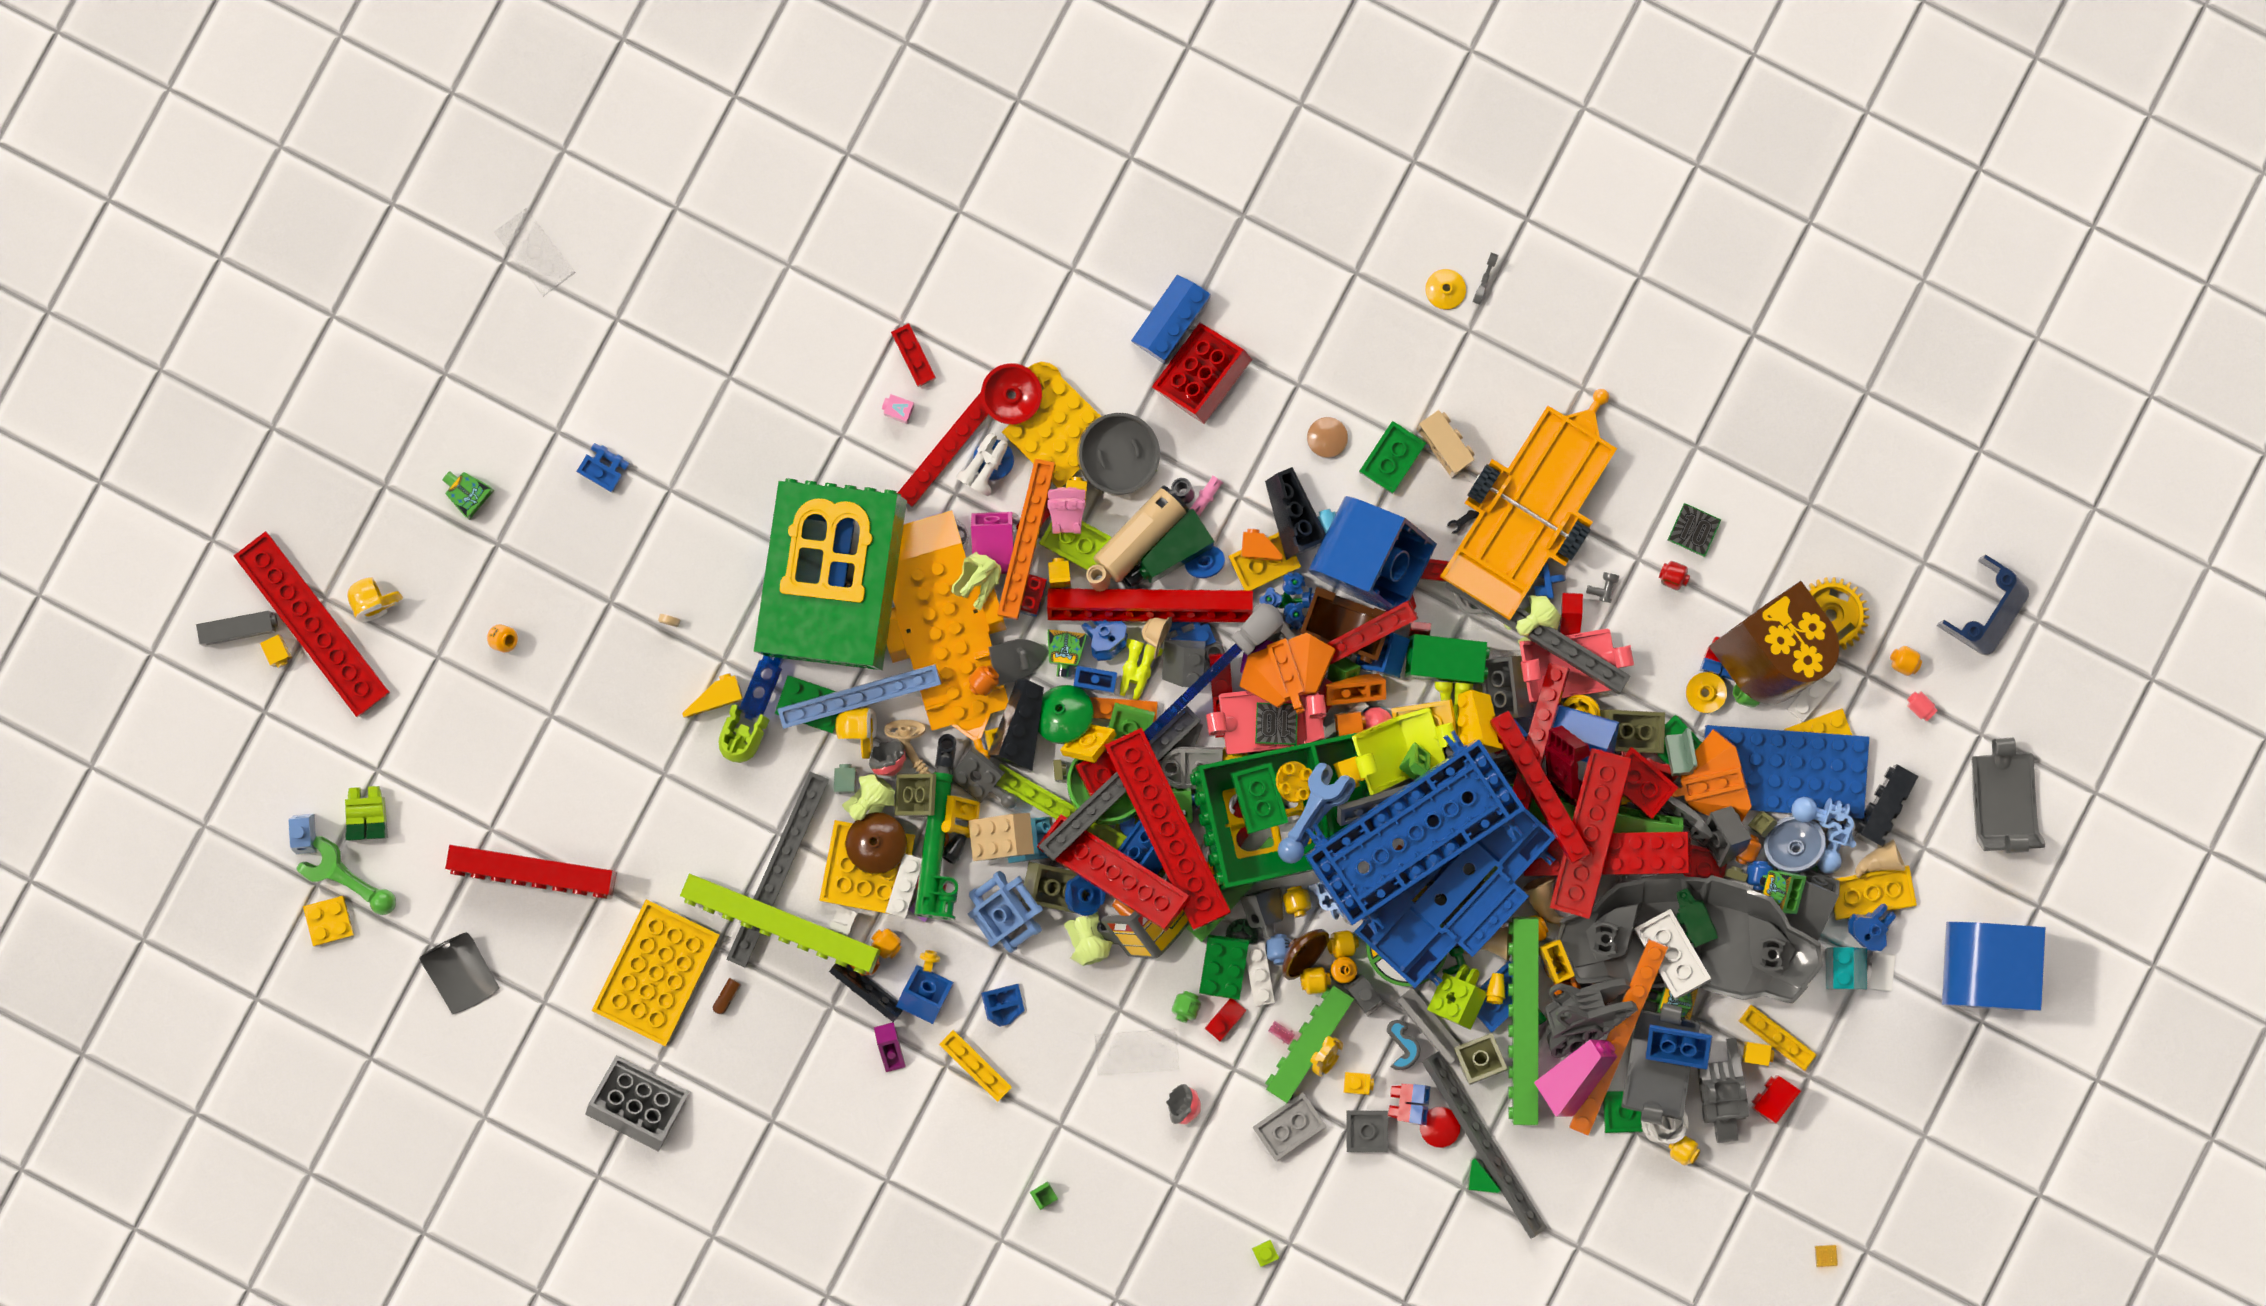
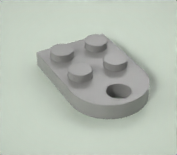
[1161,747,1223,789]

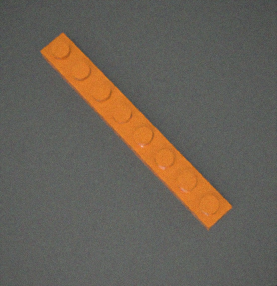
[997,459,1056,620]

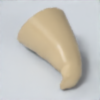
[1855,839,1905,878]
[1522,876,1565,924]
[1464,927,1512,961]

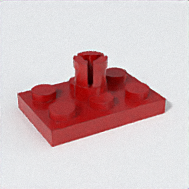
[1623,747,1678,819]

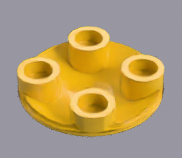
[1276,761,1312,803]

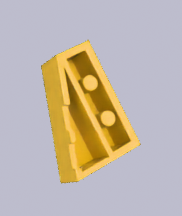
[1457,690,1503,754]

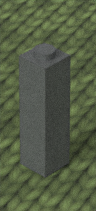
[196,610,278,646]

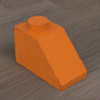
[1241,529,1283,561]

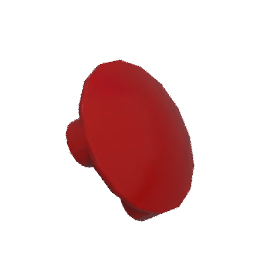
[1420,1107,1461,1148]

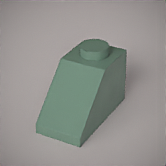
[834,764,857,794]

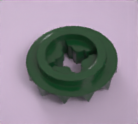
[1226,919,1258,944]

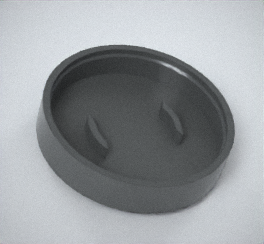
[1077,413,1160,495]

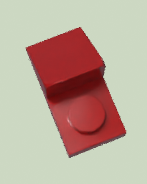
[1204,998,1246,1041]

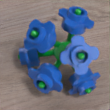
[1259,572,1314,630]

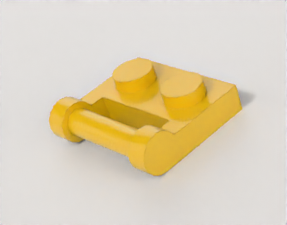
[941,796,980,838]

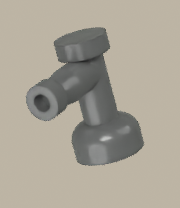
[1586,572,1619,603]

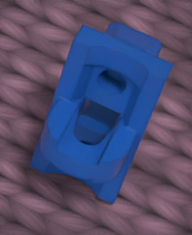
[1534,561,1566,600]

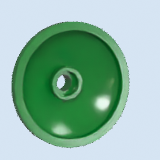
[1038,685,1094,744]

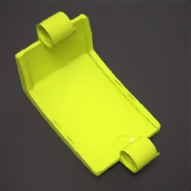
[1352,707,1454,795]

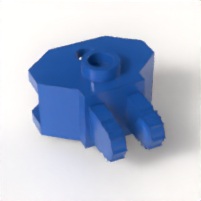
[1082,620,1128,661]
[1848,903,1896,951]

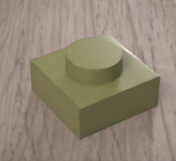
[1053,759,1067,782]
[1748,811,1778,838]
[1724,866,1748,883]

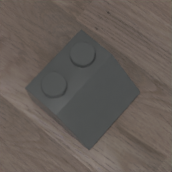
[1162,639,1205,688]
[1706,806,1752,868]

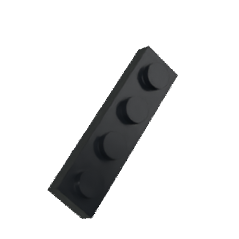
[829,963,904,1023]

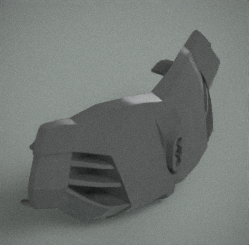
[1557,874,1823,1003]

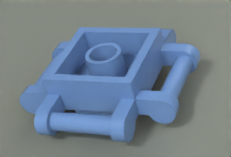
[968,871,1043,953]

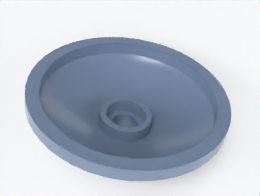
[1764,816,1826,873]

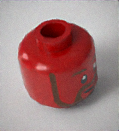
[1659,561,1690,591]

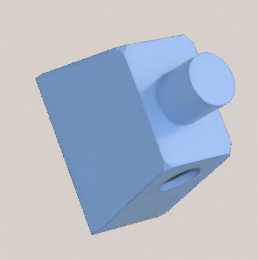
[288,814,317,854]

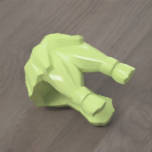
[951,552,1001,611]
[1504,595,1561,646]
[842,774,895,821]
[1064,912,1113,966]

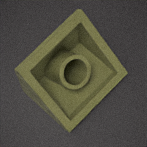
[1454,1033,1508,1085]

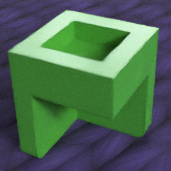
[1327,657,1361,683]
[1030,1181,1058,1210]

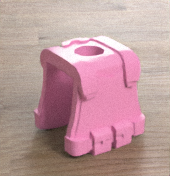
[1048,487,1085,534]

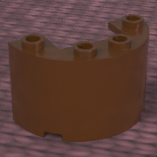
[1300,587,1387,664]

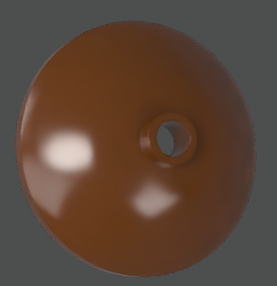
[846,812,907,874]
[1282,929,1329,980]

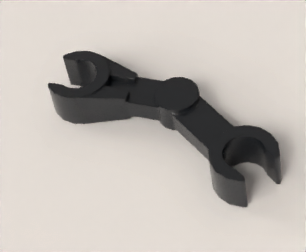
[1447,510,1480,534]

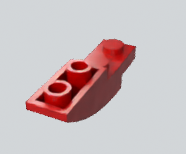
[1209,653,1232,738]

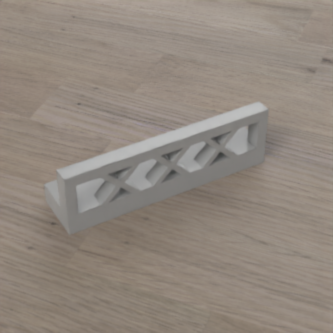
[1396,988,1460,1064]

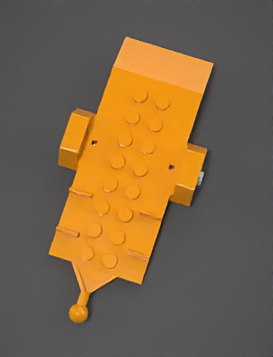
[887,510,1008,760]

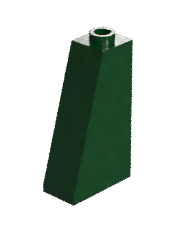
[1139,508,1215,584]

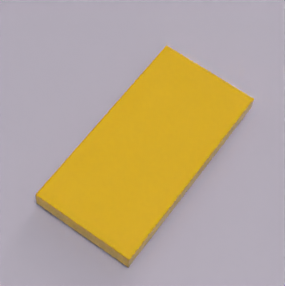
[1833,865,1917,920]

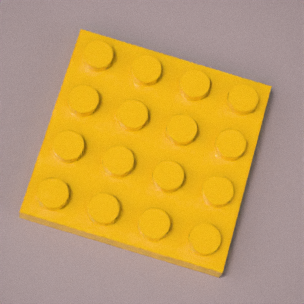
[1001,375,1101,488]
[819,820,916,914]

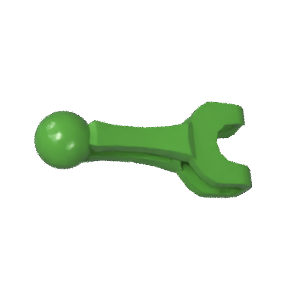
[296,836,396,915]

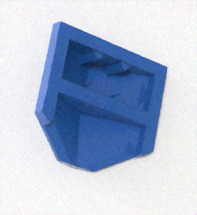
[981,984,1025,1027]

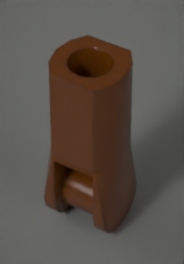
[713,978,741,1014]

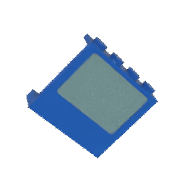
[795,514,855,587]

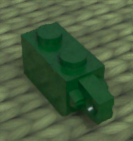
[1676,888,1718,947]

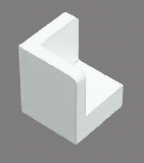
[829,906,858,936]

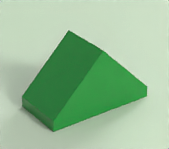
[1467,1158,1501,1193]

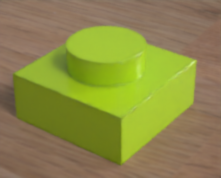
[1252,1239,1279,1267]

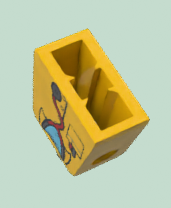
[1538,940,1575,984]

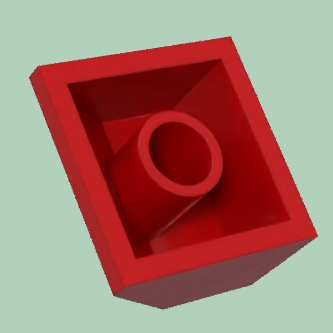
[1751,1075,1801,1124]

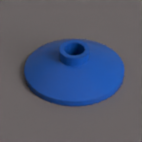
[1184,546,1225,578]

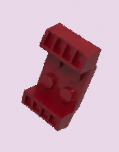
[1545,725,1590,807]

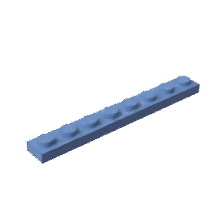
[777,664,941,729]

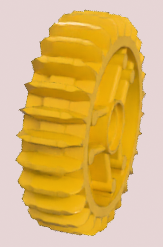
[1808,577,1870,650]

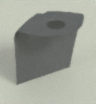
[419,932,499,1015]

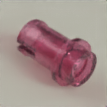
[1268,1021,1295,1045]

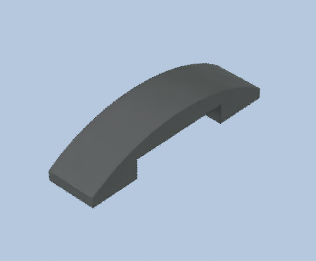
[1660,796,1713,847]

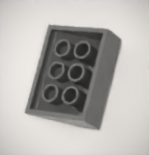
[585,1055,689,1152]

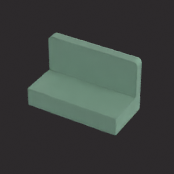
[1665,728,1697,776]

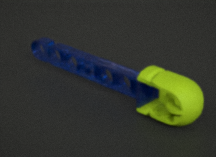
[718,656,784,763]

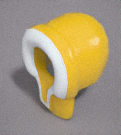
[347,577,403,622]
[835,707,877,759]

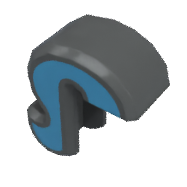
[1387,1020,1421,1070]

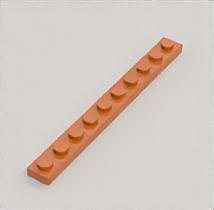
[1569,939,1668,1135]

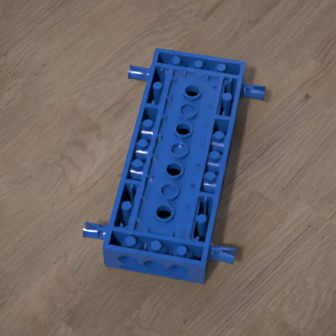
[1303,730,1525,934]

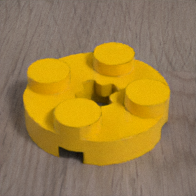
[1310,1036,1343,1077]

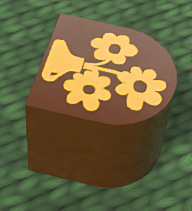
[1709,581,1839,704]

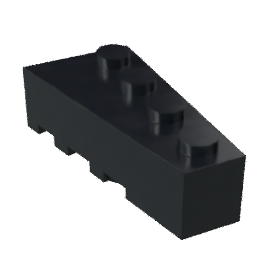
[1265,467,1326,560]
[988,679,1044,771]
[1854,764,1919,848]

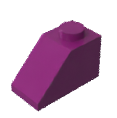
[874,1022,906,1072]

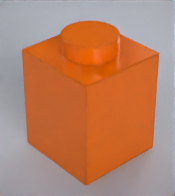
[1334,711,1366,736]

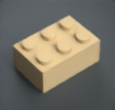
[1416,410,1475,478]
[969,813,1034,861]

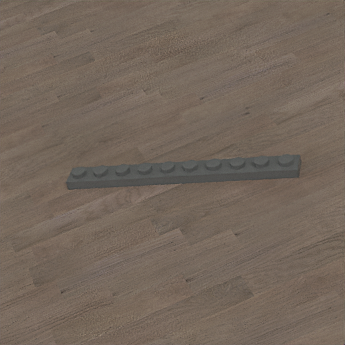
[1444,582,1631,694]
[1039,706,1201,861]
[1337,755,1517,826]
[726,771,829,968]
[1422,1051,1547,1239]

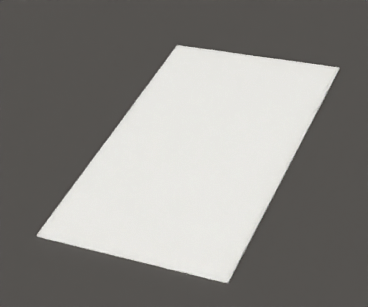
[1869,952,1896,991]

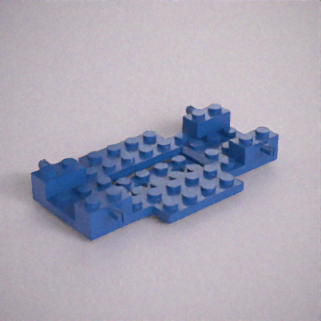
[1354,808,1556,988]

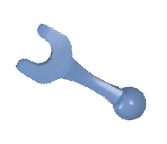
[1278,763,1356,863]

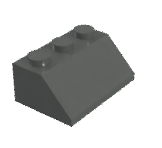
[1482,656,1533,719]

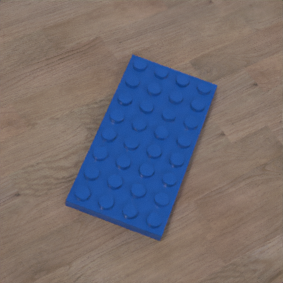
[1704,725,1869,818]

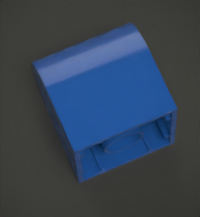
[1308,496,1437,611]
[1942,922,2046,1011]

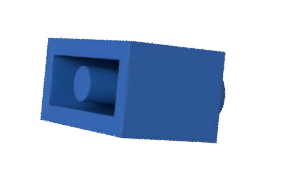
[1073,666,1117,694]

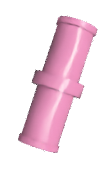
[1189,475,1223,516]

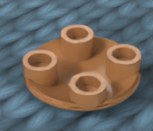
[1307,417,1348,458]

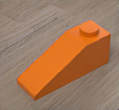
[1326,673,1386,706]

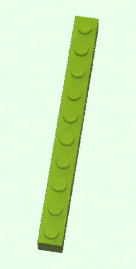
[680,873,881,975]

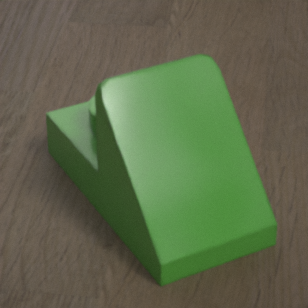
[1399,742,1430,779]

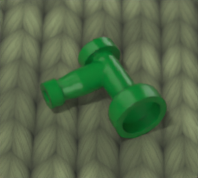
[1442,946,1470,975]

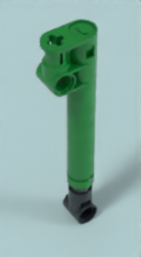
[914,734,958,921]

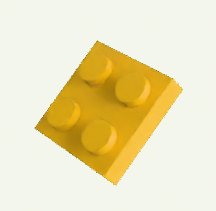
[1060,724,1117,763]
[303,896,354,946]

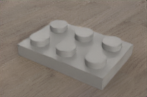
[1252,1092,1327,1161]

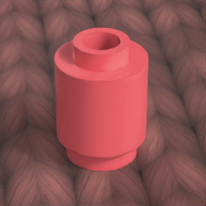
[1907,691,1937,721]

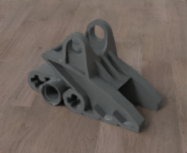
[1544,978,1638,1058]
[1697,1038,1749,1143]

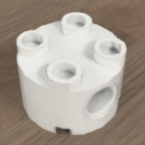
[1641,1111,1689,1144]

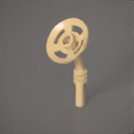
[884,720,931,774]

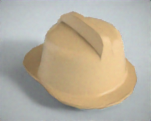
[1142,617,1172,660]

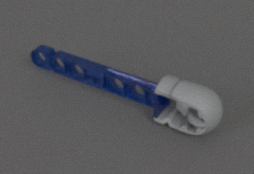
[1144,603,1283,742]

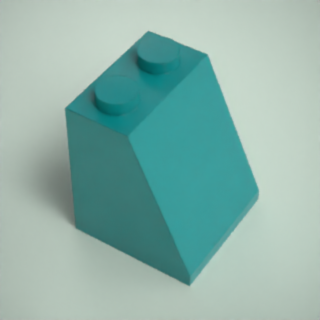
[1826,947,1867,990]

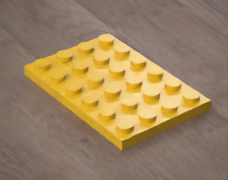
[591,899,720,1047]

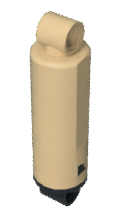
[1086,478,1195,591]

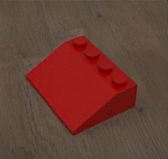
[1152,322,1253,424]

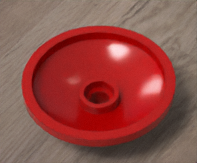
[981,363,1042,425]

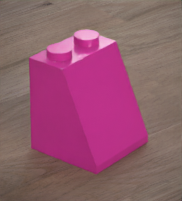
[971,512,1013,574]

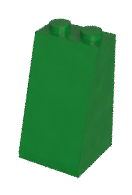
[1404,634,1490,684]

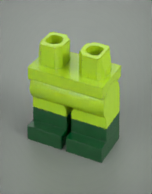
[345,786,388,841]

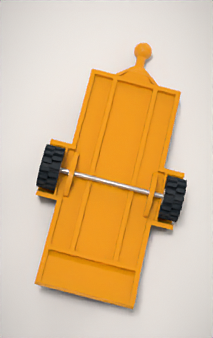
[1440,389,1617,620]

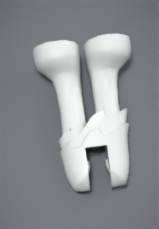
[956,433,1008,496]

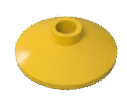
[1425,269,1466,310]
[1686,672,1727,713]

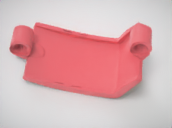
[1519,629,1634,703]
[1206,691,1327,755]

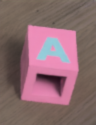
[882,394,914,424]

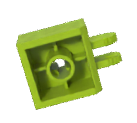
[1427,964,1486,1030]

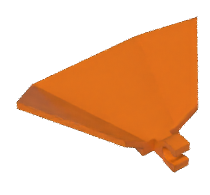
[1239,633,1336,714]
[1672,729,1752,822]

